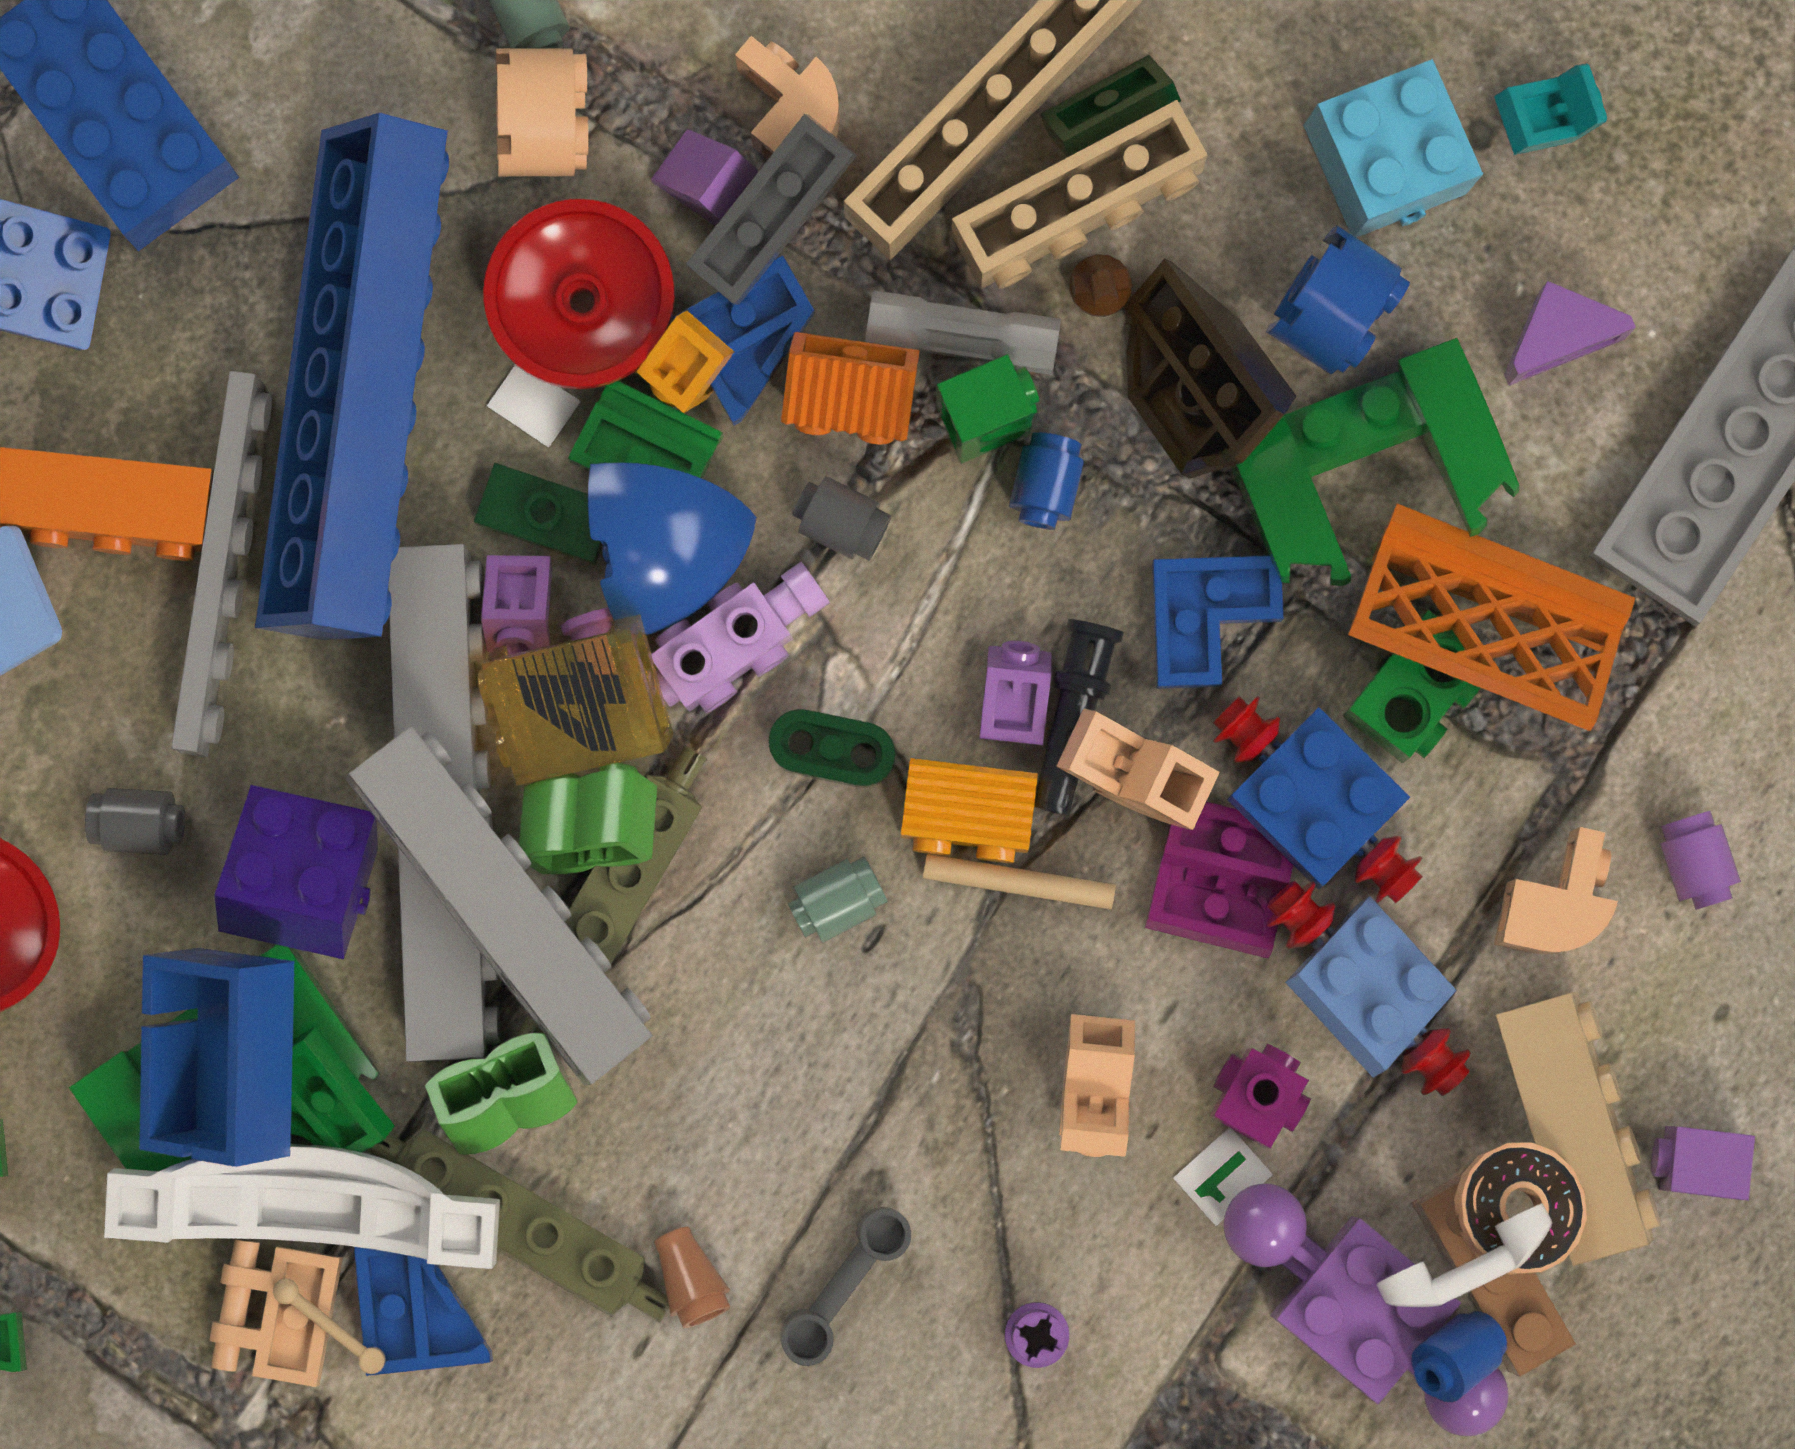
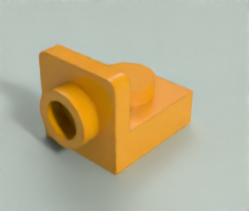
[637,310,735,413]

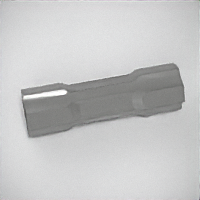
[865,290,1061,375]

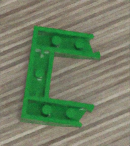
[1230,338,1520,586]
[69,945,380,1172]

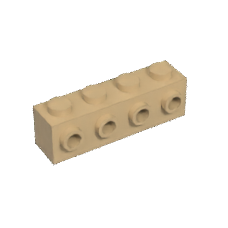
[951,100,1208,289]
[1496,991,1661,1266]

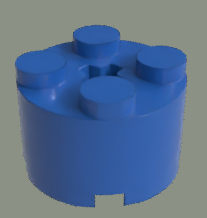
[1266,225,1410,374]

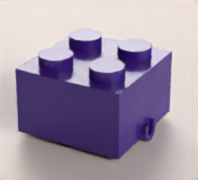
[214,785,378,959]

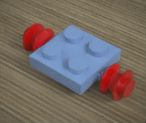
[1266,881,1471,1096]

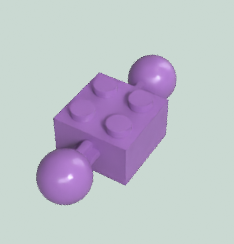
[1224,1184,1508,1436]

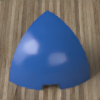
[588,463,757,639]

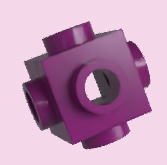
[1209,1044,1311,1148]

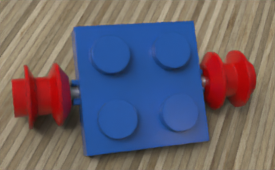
[1213,696,1423,904]

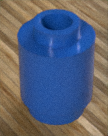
[1009,432,1084,530]
[1411,1311,1507,1402]

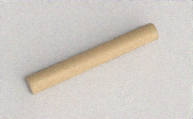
[923,854,1116,910]

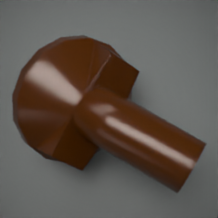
[1069,254,1132,317]

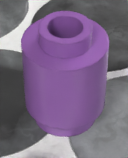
[1660,811,1741,910]

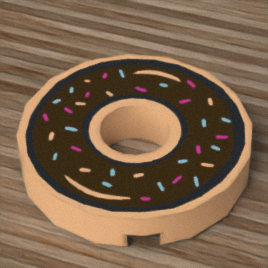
[1454,1142,1587,1274]

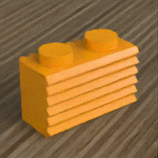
[901,758,1038,863]

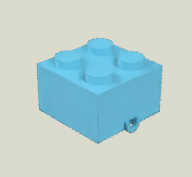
[1303,59,1483,238]

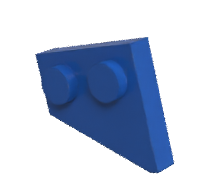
[673,255,814,426]
[354,1247,493,1376]

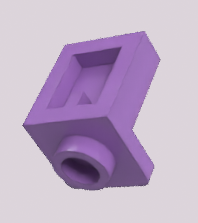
[481,555,552,658]
[979,641,1051,745]

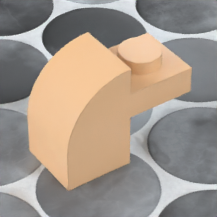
[735,36,840,160]
[1057,709,1220,830]
[1494,827,1618,954]
[1059,1014,1135,1157]

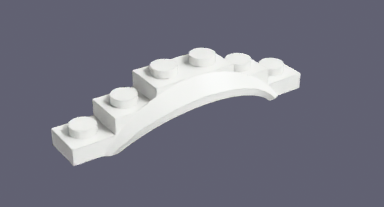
[104,1144,500,1269]

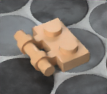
[209,1239,343,1387]

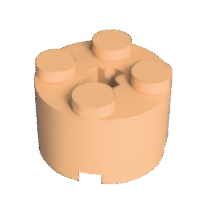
[496,48,588,177]

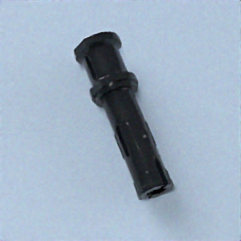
[1034,619,1124,816]

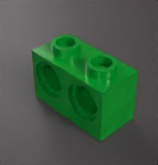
[936,354,1040,464]
[1343,610,1481,763]

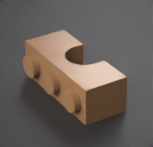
[1411,1172,1576,1377]

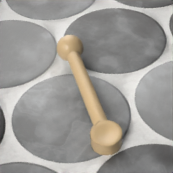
[273,1278,386,1374]

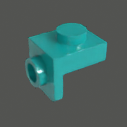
[1494,63,1607,155]

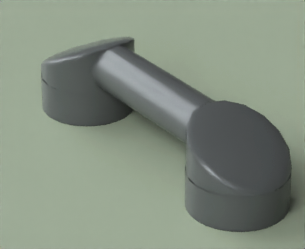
[780,1207,911,1366]

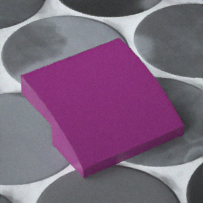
[1145,802,1293,959]

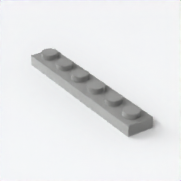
[171,371,272,757]

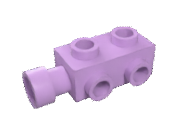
[649,562,830,713]

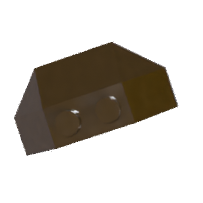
[1125,258,1297,479]

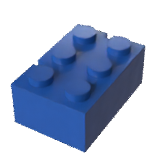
[139,948,294,1167]

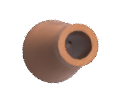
[654,1226,731,1328]

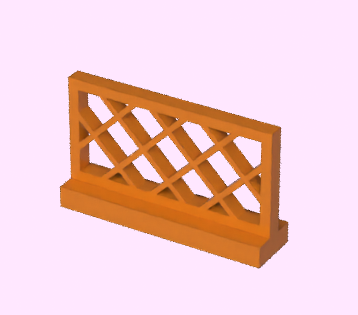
[1348,503,1635,732]

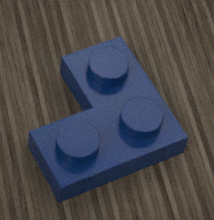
[1152,556,1284,689]

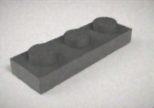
[686,114,858,305]

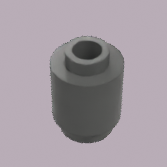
[792,476,892,561]
[85,788,185,855]

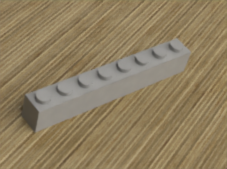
[388,544,501,1062]

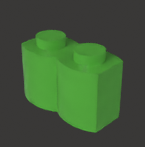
[519,763,657,874]
[425,1033,578,1155]

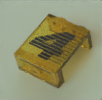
[478,614,674,785]

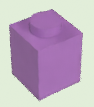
[1651,1126,1755,1201]

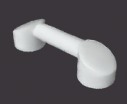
[1376,1203,1552,1307]

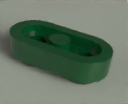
[769,709,895,788]

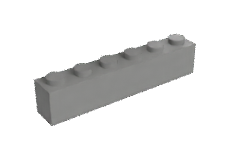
[345,726,653,1086]

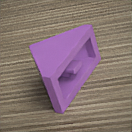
[651,129,759,226]
[1504,281,1636,386]

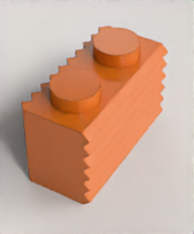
[781,332,920,445]

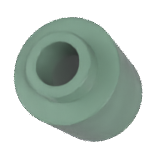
[488,0,570,48]
[788,857,888,943]

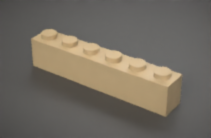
[844,0,1143,260]

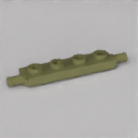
[515,745,707,1037]
[367,1129,669,1323]

